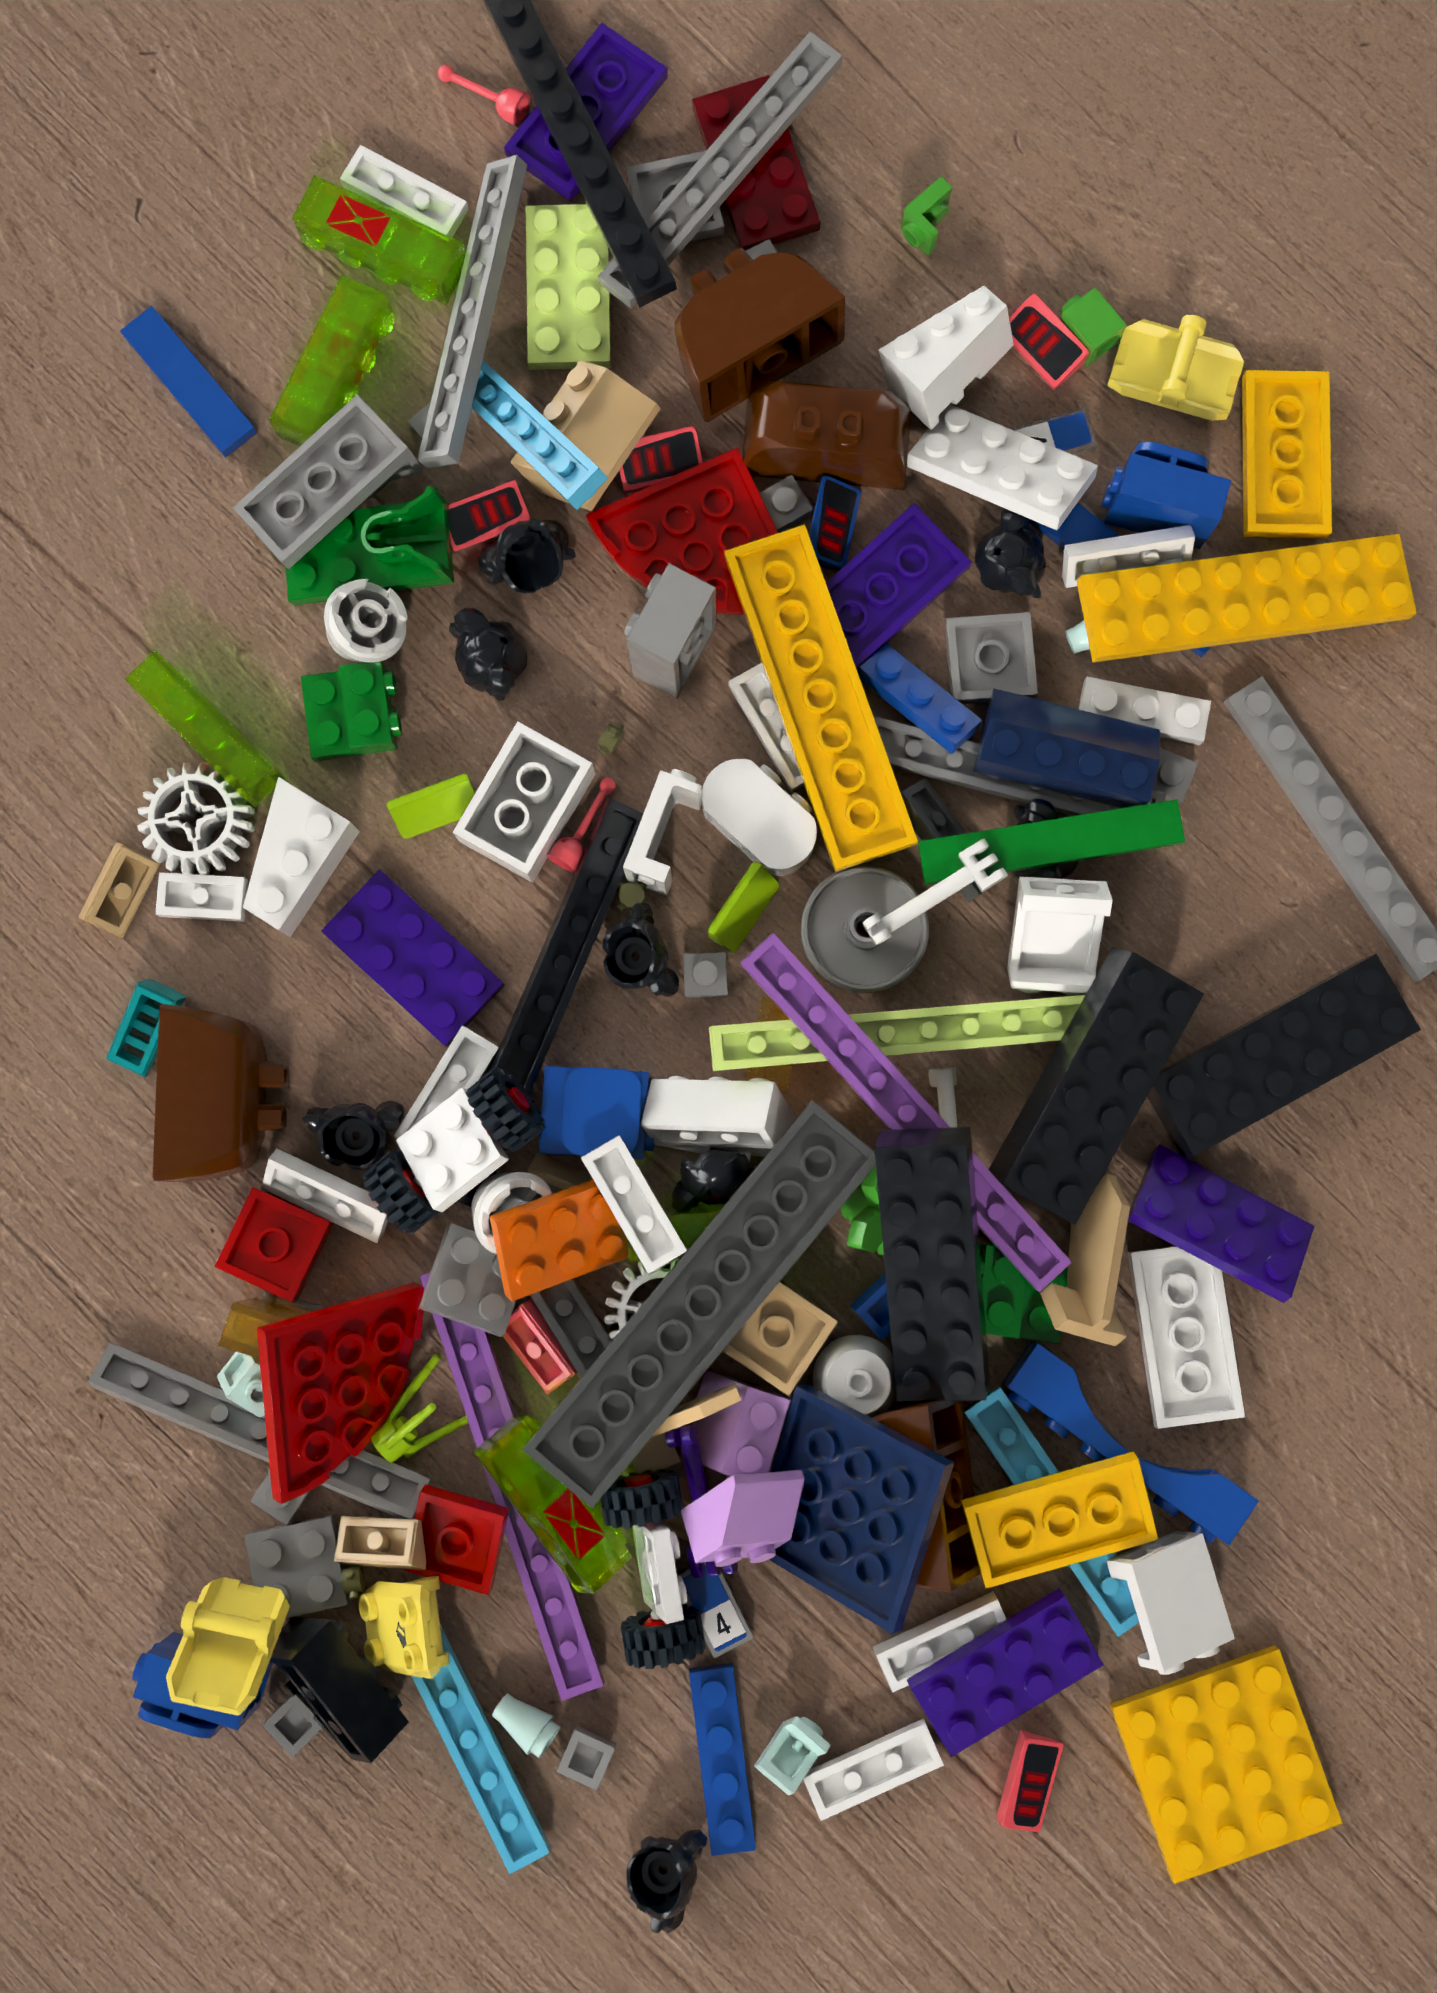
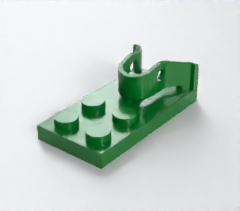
[286,486,454,606]

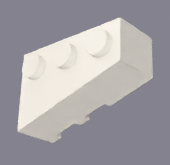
[879,286,1014,430]
[243,777,360,937]
[641,1076,796,1161]

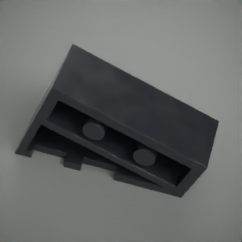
[270,1617,409,1763]

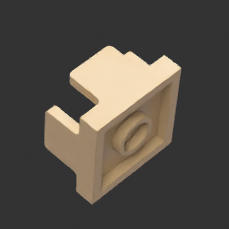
[723,1282,838,1396]

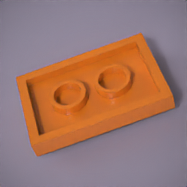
[489,1179,630,1301]

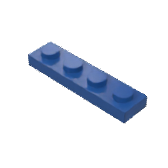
[689,1663,756,1856]

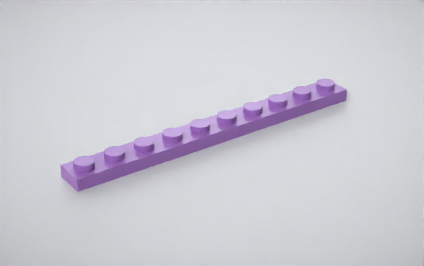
[739,933,1072,1292]
[420,1272,605,1701]

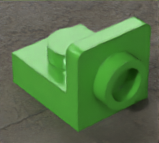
[900,176,953,255]

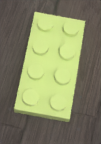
[525,204,611,370]

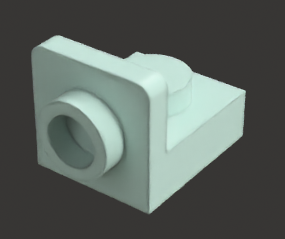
[217,1342,265,1417]

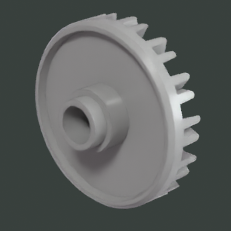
[800,866,929,995]

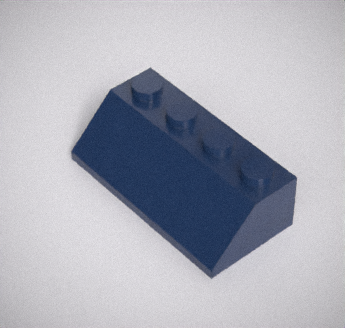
[973,688,1160,808]

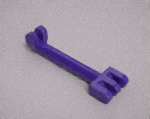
[665,1422,738,1578]

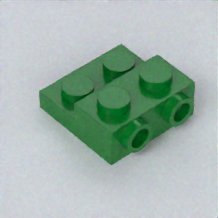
[301,661,402,762]
[980,1244,1069,1344]

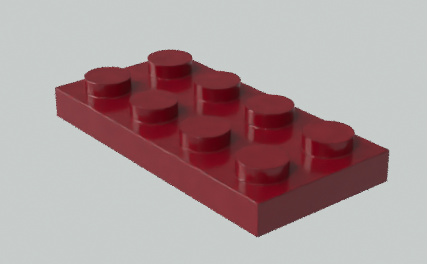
[692,75,821,251]

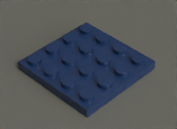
[769,1384,954,1634]

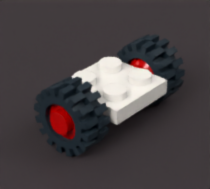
[363,1067,545,1234]
[600,1469,706,1669]

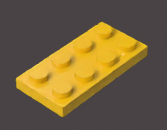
[1242,370,1332,538]
[961,1451,1158,1589]

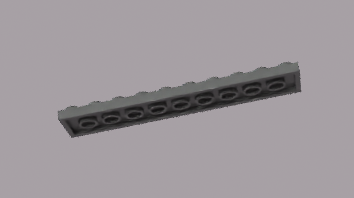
[523,1100,876,1508]

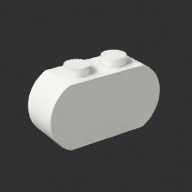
[702,759,817,876]

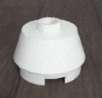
[324,579,407,662]
[471,1172,553,1254]
[813,1335,896,1418]

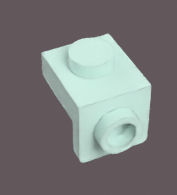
[754,1716,831,1795]

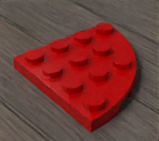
[585,448,778,615]
[257,1282,424,1504]

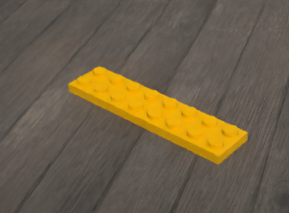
[724,524,918,872]
[1076,534,1417,663]

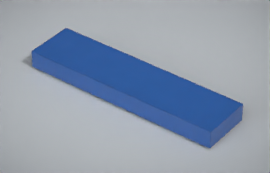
[120,306,258,458]

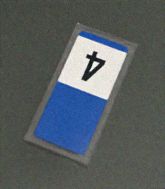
[1009,407,1098,456]

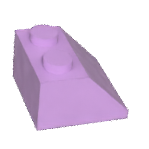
[680,1369,790,1476]
[681,1470,804,1567]

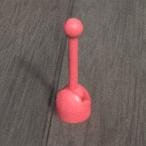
[438,65,531,127]
[547,777,616,873]

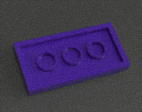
[504,23,668,201]
[826,503,972,670]
[321,869,505,1047]
[1128,1144,1315,1303]
[907,1588,1104,1757]

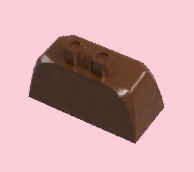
[675,248,845,422]
[742,381,911,490]
[153,1004,289,1182]
[872,1399,981,1592]

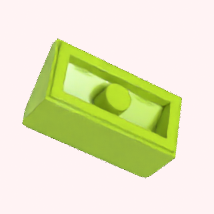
[386,773,476,839]
[708,861,779,953]

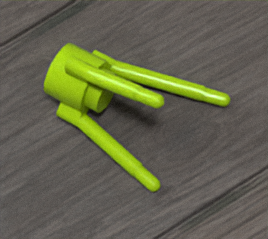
[371,1353,469,1463]

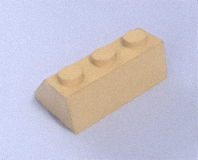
[510,360,661,511]

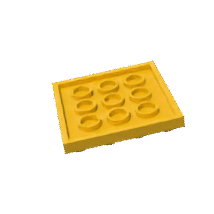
[1109,1645,1343,1884]

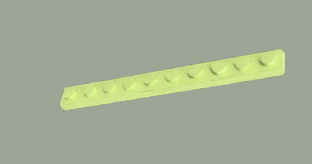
[709,995,1085,1071]

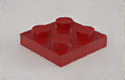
[214,1187,334,1303]
[404,1484,509,1595]

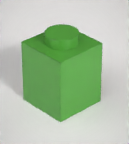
[1060,288,1127,367]

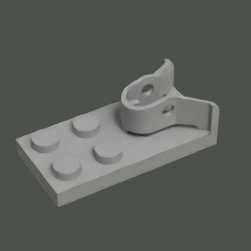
[233,394,422,570]

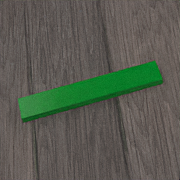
[918,799,1185,886]

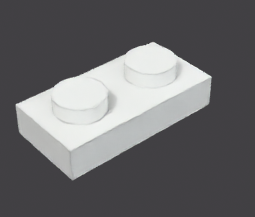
[155,872,248,922]

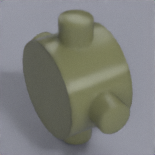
[598,723,625,755]
[617,881,647,912]
[341,1565,365,1600]

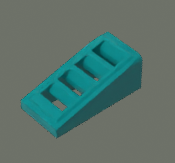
[106,979,186,1077]

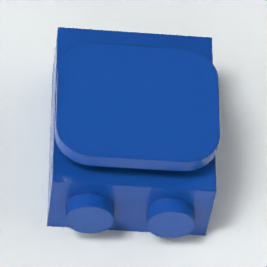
[1101,442,1231,549]
[539,1066,654,1160]
[132,1632,273,1738]

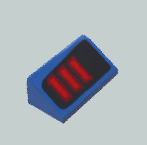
[809,475,862,571]

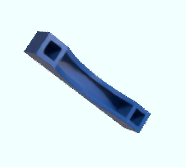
[1002,1340,1259,1545]

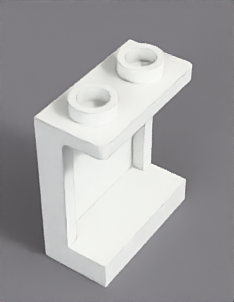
[623,769,702,896]
[1007,876,1113,996]
[1106,1531,1235,1675]

